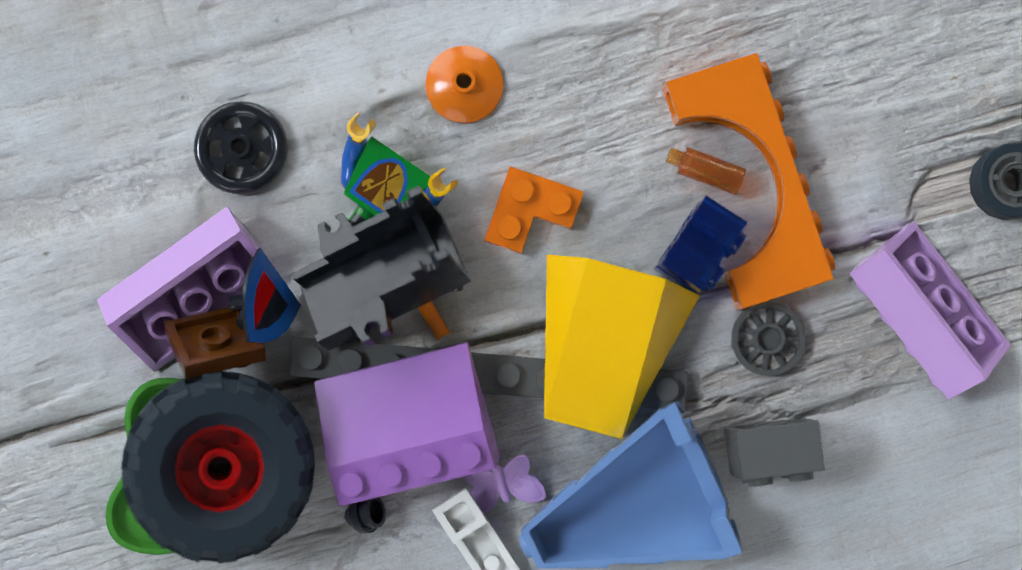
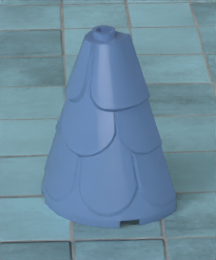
[519,401,743,569]

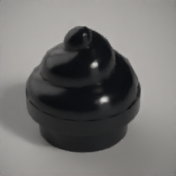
[344,497,386,534]

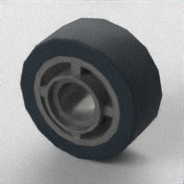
[969,143,1022,220]

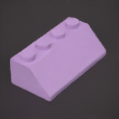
[97,207,260,372]
[849,221,1011,400]

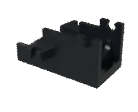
[291,186,471,351]

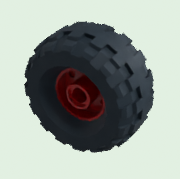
[121,371,315,564]

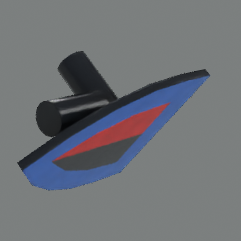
[228,248,301,344]

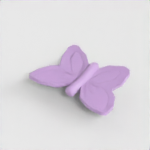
[464,454,547,515]

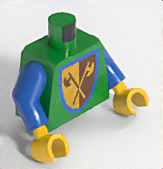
[341,112,458,226]

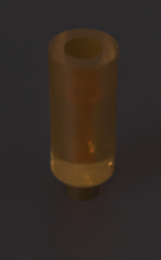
[665,147,746,195]

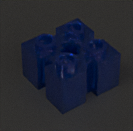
[653,195,748,293]

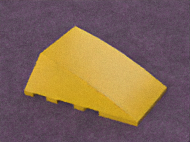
[544,254,700,439]

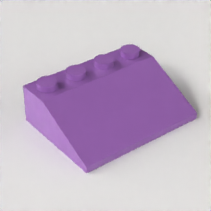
[314,342,500,507]

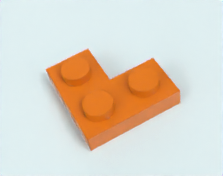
[484,166,584,254]

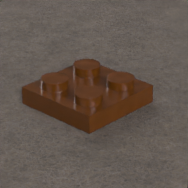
[164,307,266,379]

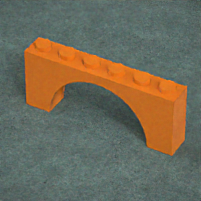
[662,53,835,310]

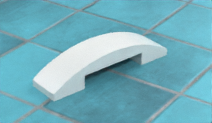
[432,488,521,570]

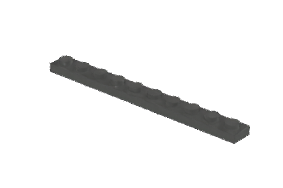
[290,336,688,410]

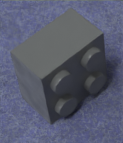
[724,418,825,487]

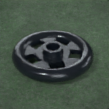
[194,101,288,194]

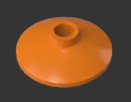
[426,46,503,124]

